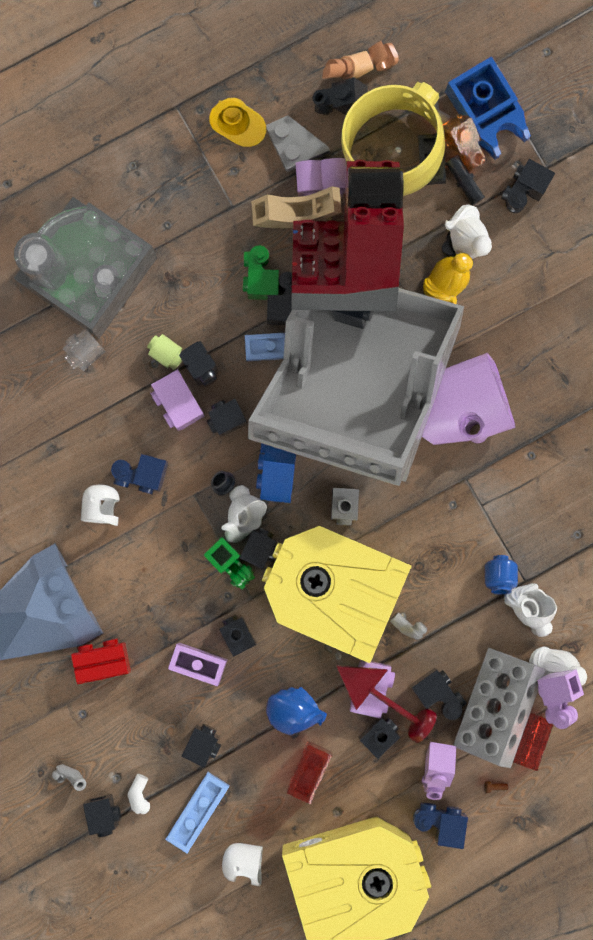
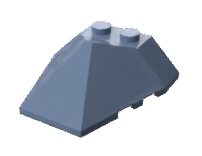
[0,544,103,660]

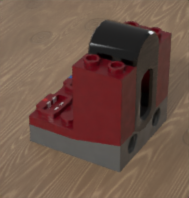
[292,160,404,311]

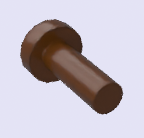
[484,781,508,793]

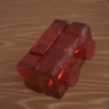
[513,712,553,771]
[287,741,332,804]

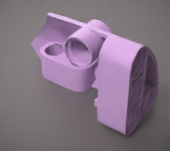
[422,353,515,445]

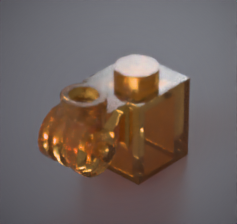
[443,114,486,172]

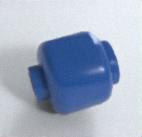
[484,555,518,594]

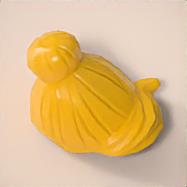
[423,253,473,304]

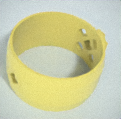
[341,82,445,197]

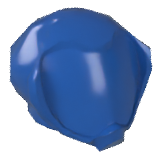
[266,687,327,735]

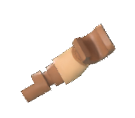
[322,41,399,80]

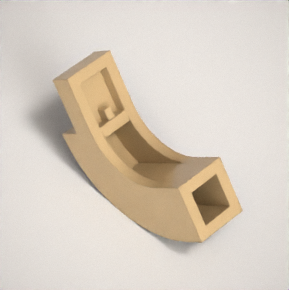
[251,186,342,228]

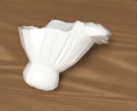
[445,205,492,259]
[221,485,267,543]
[504,583,557,637]
[529,647,587,686]

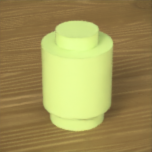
[147,334,182,370]

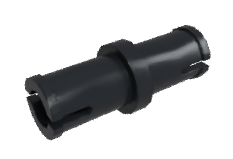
[445,154,485,206]

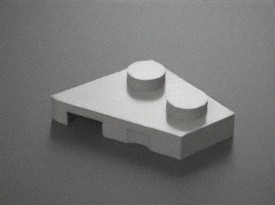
[266,115,330,173]

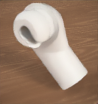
[127,774,150,814]

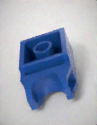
[445,56,531,160]

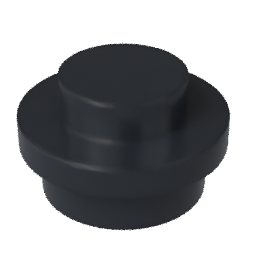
[211,471,235,496]

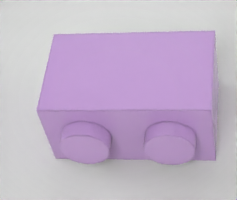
[150,369,205,431]
[168,643,228,686]

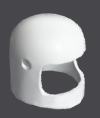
[81,485,120,526]
[222,843,263,886]

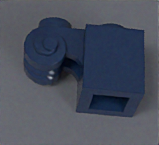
[111,454,168,495]
[413,802,468,849]

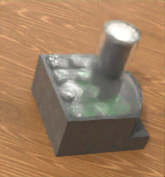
[14,197,157,339]

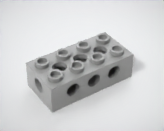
[453,648,546,768]

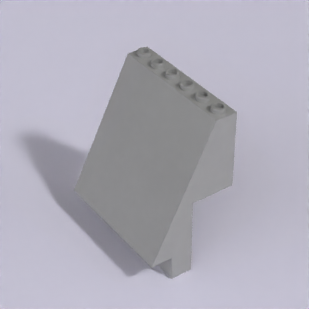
[248,288,464,486]

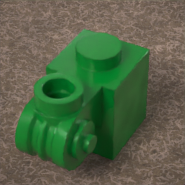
[243,245,279,300]
[203,537,255,590]

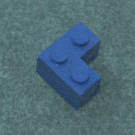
[256,443,296,503]

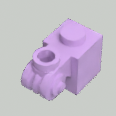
[537,669,584,729]
[421,742,456,800]

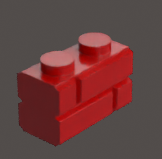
[71,638,131,685]

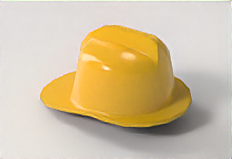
[209,98,266,147]

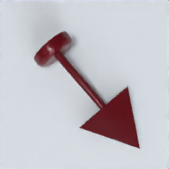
[336,665,437,743]

